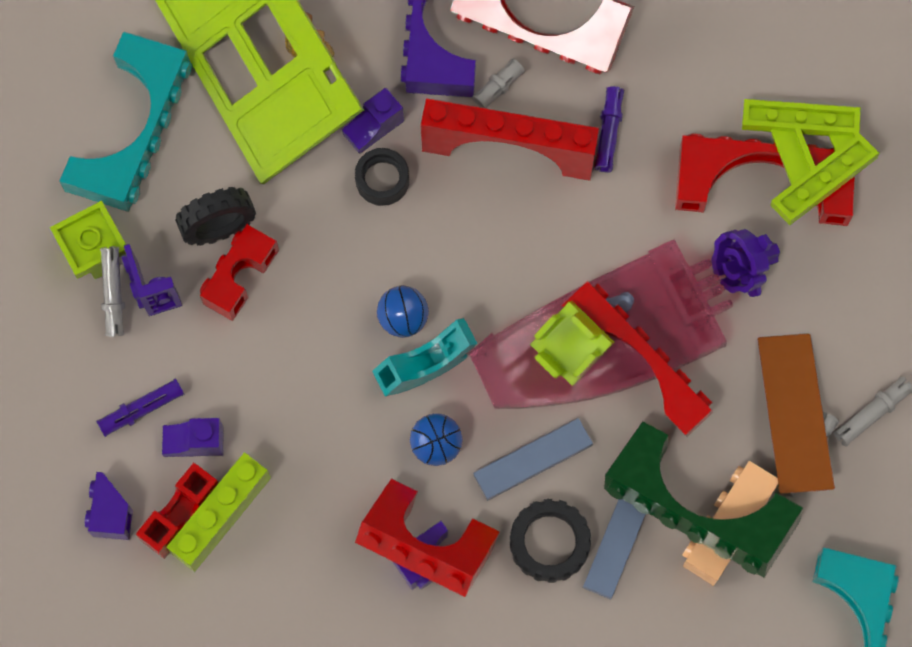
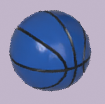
[377,285,429,338]
[410,413,463,466]

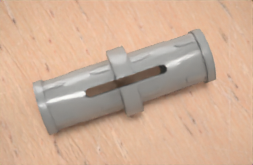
[472,58,525,108]

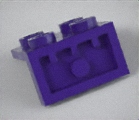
[121,244,182,317]

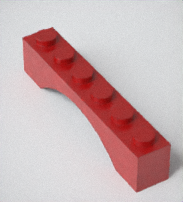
[561,281,713,437]

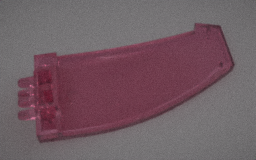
[469,239,733,409]

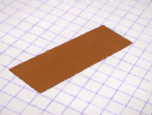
[758,334,835,494]

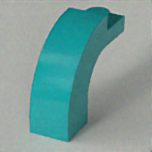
[372,318,478,397]

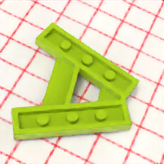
[742,99,879,225]

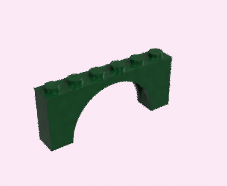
[604,421,803,578]

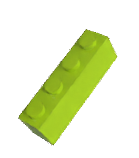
[166,452,271,572]

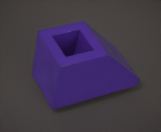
[85,472,133,540]

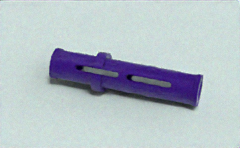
[594,86,625,173]
[96,378,185,437]

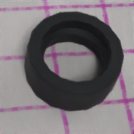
[355,148,409,206]

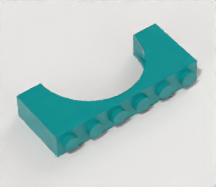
[59,31,192,212]
[812,547,899,647]

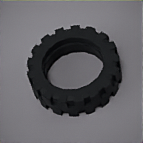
[175,187,256,246]
[510,499,591,583]

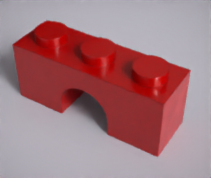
[200,224,279,321]
[135,462,219,559]

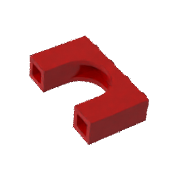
[355,478,500,597]

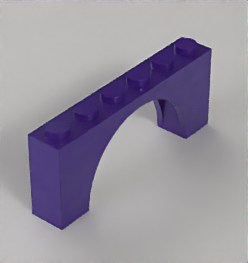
[401,0,476,97]

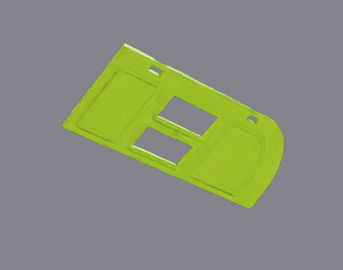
[155,0,364,185]

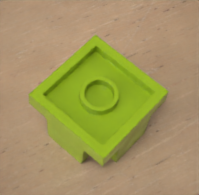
[49,200,126,279]
[530,301,615,386]

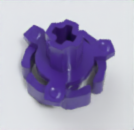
[711,229,780,297]

